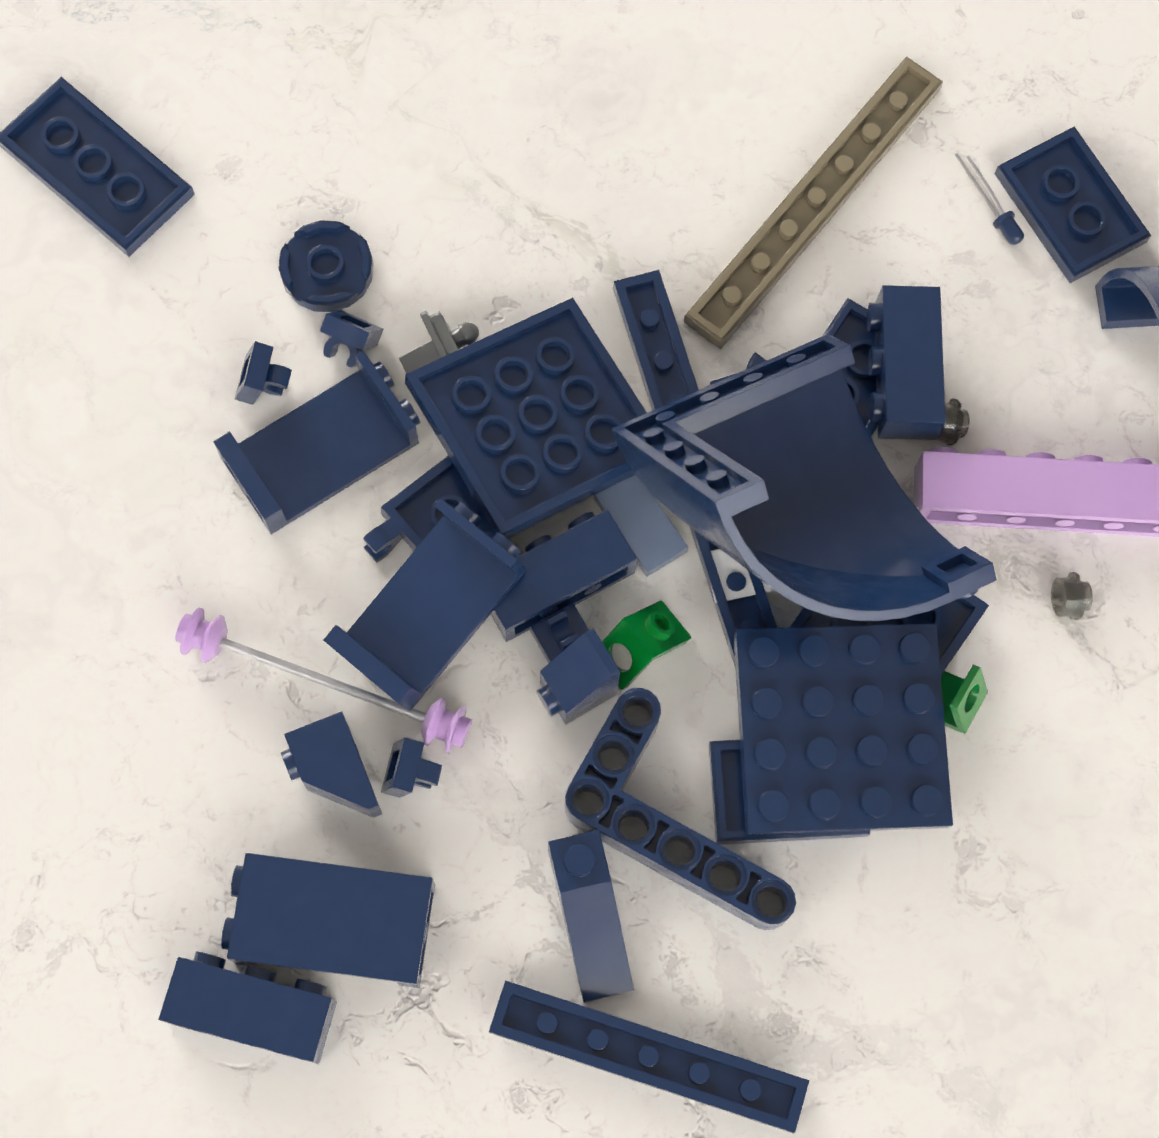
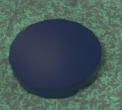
[278,220,374,312]

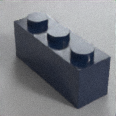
[867,285,946,440]
[490,509,637,642]
[158,951,337,1064]

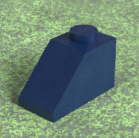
[536,628,620,725]
[281,711,382,818]

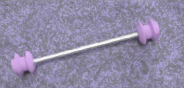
[175,607,472,754]

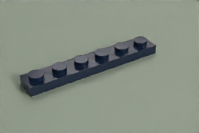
[489,980,810,1134]

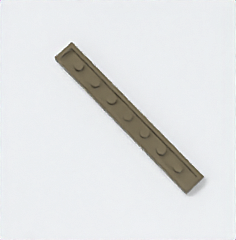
[684,56,943,349]

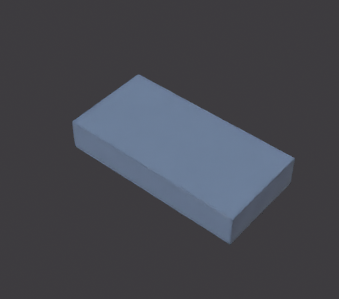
[593,475,688,577]

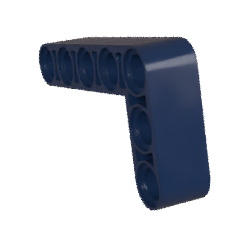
[565,688,796,930]

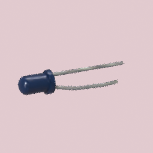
[955,153,1024,245]

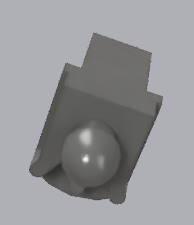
[399,311,479,374]

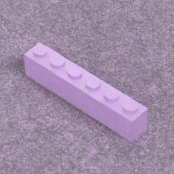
[914,447,1159,537]

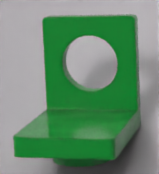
[602,600,691,690]
[941,664,988,734]

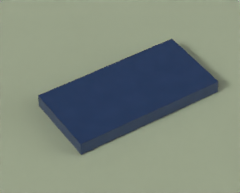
[0,77,195,257]

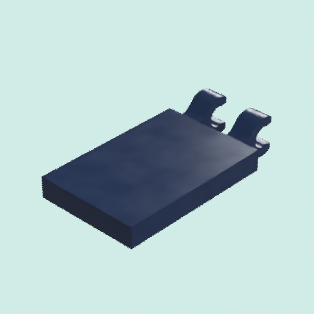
[363,456,496,563]

